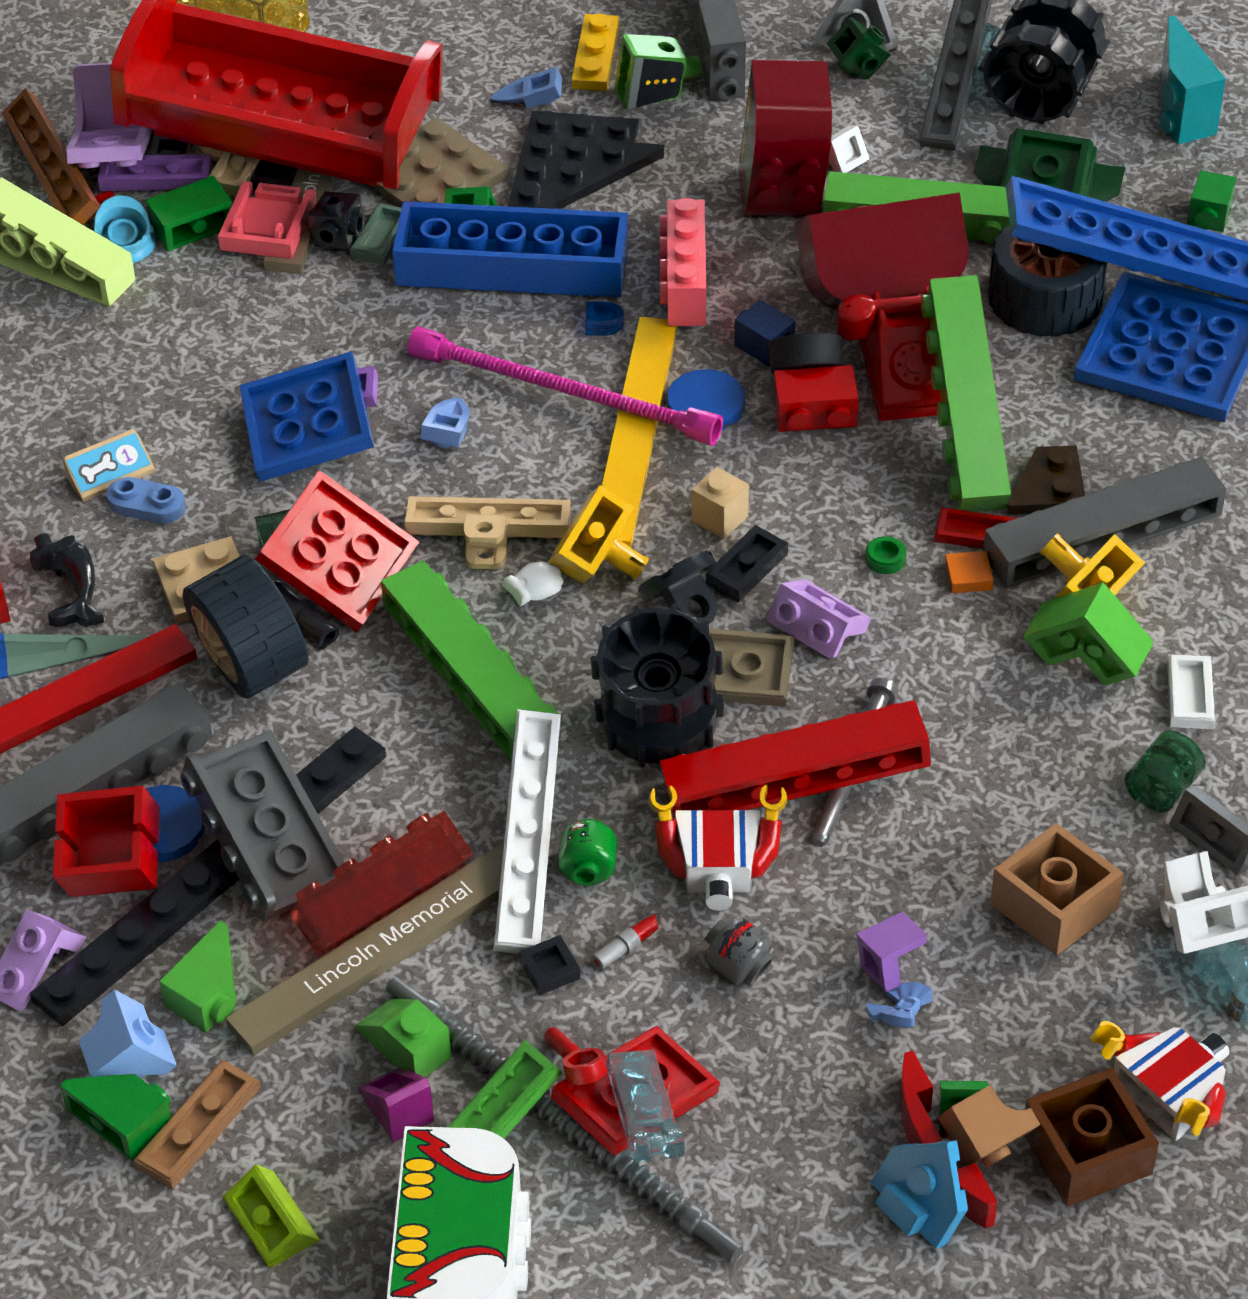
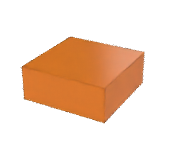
[945,551,994,594]

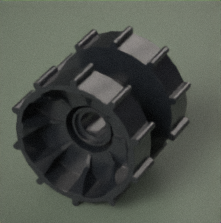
[978,0,1110,125]
[590,604,724,768]

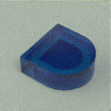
[585,301,624,336]

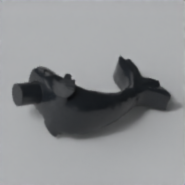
[30,533,104,627]

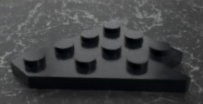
[508,110,665,209]

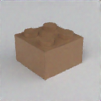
[990,823,1124,956]

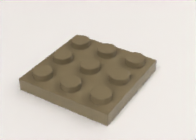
[369,117,509,208]

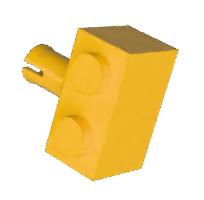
[548,485,649,584]
[1039,533,1145,599]

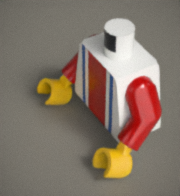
[648,785,787,911]
[1089,1021,1229,1141]

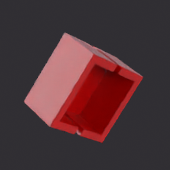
[53,786,160,897]

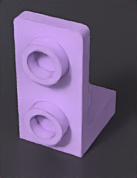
[0,909,87,1011]

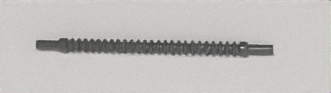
[386,976,743,1263]

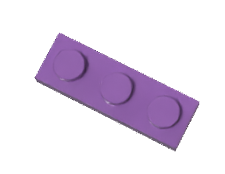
[98,154,213,191]

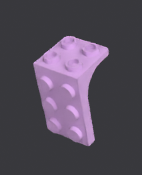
[66,63,152,168]

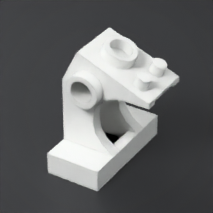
[1160,851,1248,954]

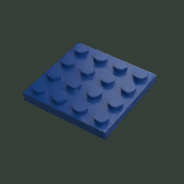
[1074,271,1248,422]

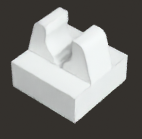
[828,125,870,173]

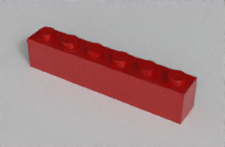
[660,700,931,818]

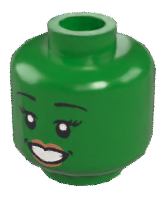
[558,818,618,886]

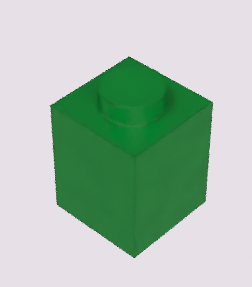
[1187,170,1237,232]

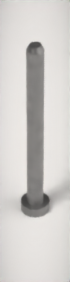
[812,678,899,847]

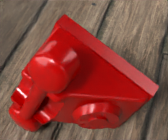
[836,286,941,421]

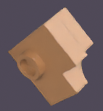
[938,1085,1041,1169]

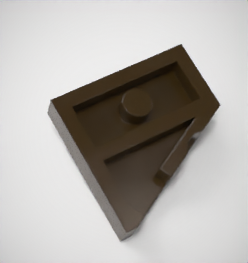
[1007,445,1085,515]

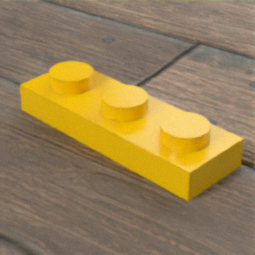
[572,13,620,91]

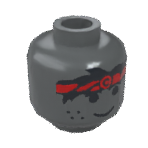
[704,917,774,985]

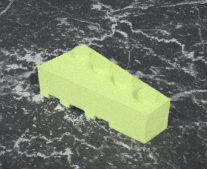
[0,178,135,307]

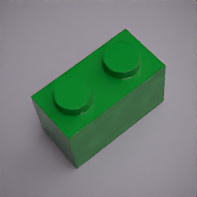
[146,175,232,252]

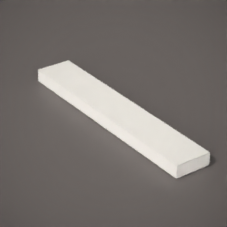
[493,709,561,954]

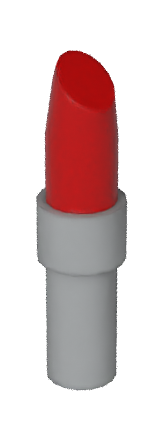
[591,914,659,971]

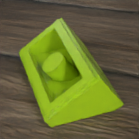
[222,1164,320,1268]

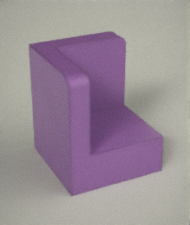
[856,911,927,992]

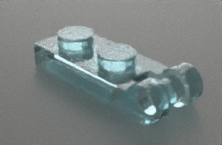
[606,1050,685,1162]

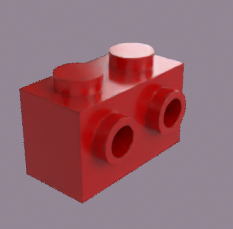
[773,365,859,432]

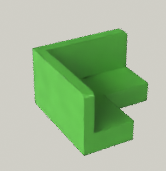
[1023,582,1153,685]

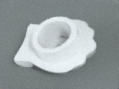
[502,561,564,606]

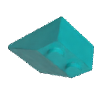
[1160,15,1226,145]

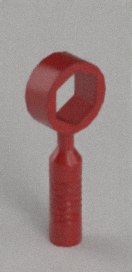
[544,1027,608,1085]

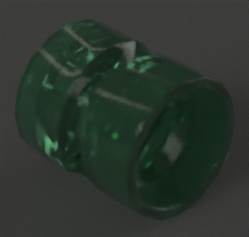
[1124,730,1206,813]

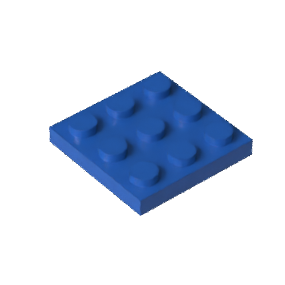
[239,351,374,482]

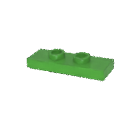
[447,1040,562,1139]

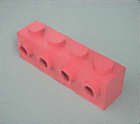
[660,198,706,326]

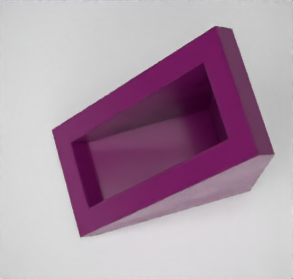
[358,1067,434,1143]

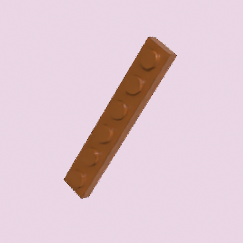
[1,88,100,225]

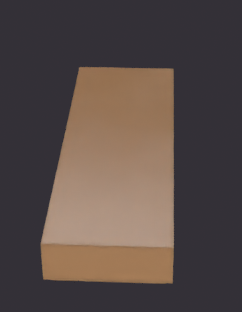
[134,1059,261,1190]

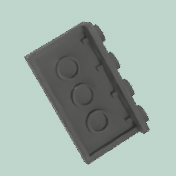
[180,730,353,922]

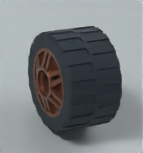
[988,225,1108,337]

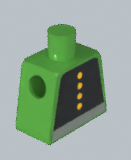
[614,34,701,110]

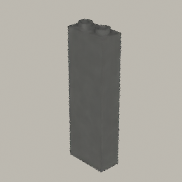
[684,0,746,101]

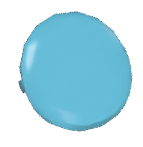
[94,195,157,263]

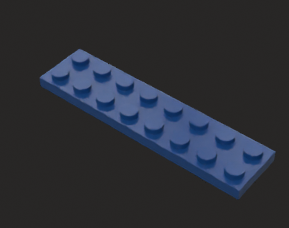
[1006,176,1248,301]

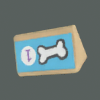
[63,429,155,502]

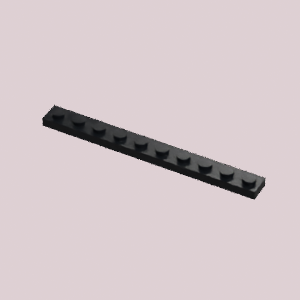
[30,726,386,1026]

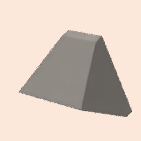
[813,0,899,51]

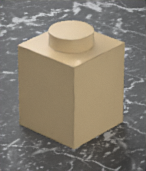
[692,466,749,539]

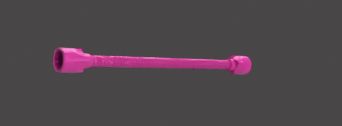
[407,326,723,446]

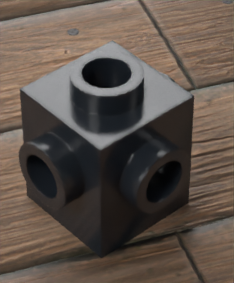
[307,191,365,251]

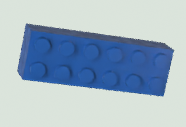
[392,201,628,297]

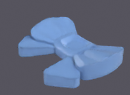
[866,982,933,1027]

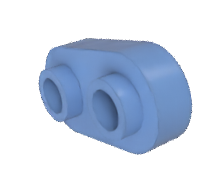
[106,477,186,523]

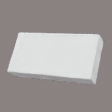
[1167,655,1215,729]

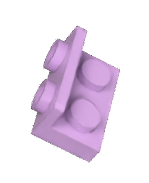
[766,579,872,658]

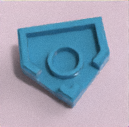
[871,1140,968,1249]

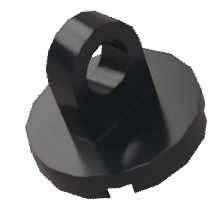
[637,550,717,624]

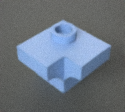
[78,990,177,1078]

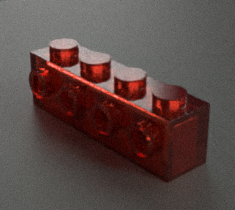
[289,810,474,957]

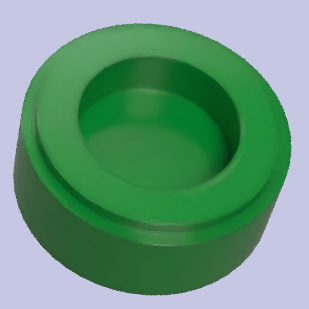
[865,536,907,574]

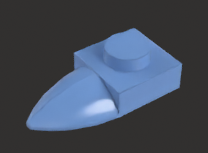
[490,67,562,108]
[420,397,470,448]

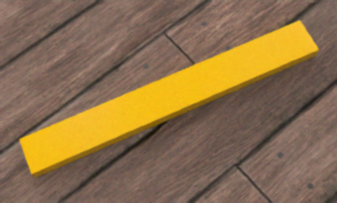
[602,317,678,547]

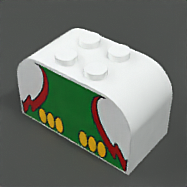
[387,1126,531,1299]

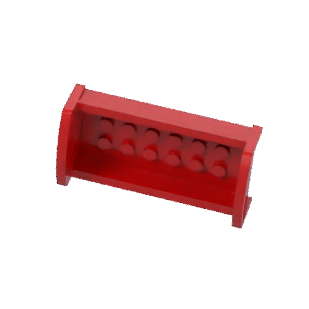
[110,0,443,190]

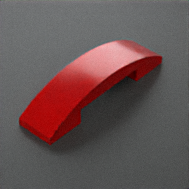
[900,1050,998,1229]

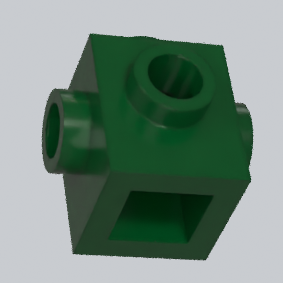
[826,17,891,79]

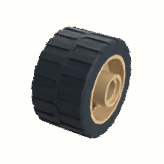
[182,555,309,699]

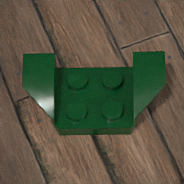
[974,128,1125,202]

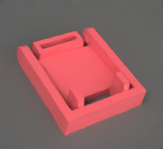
[218,181,317,259]

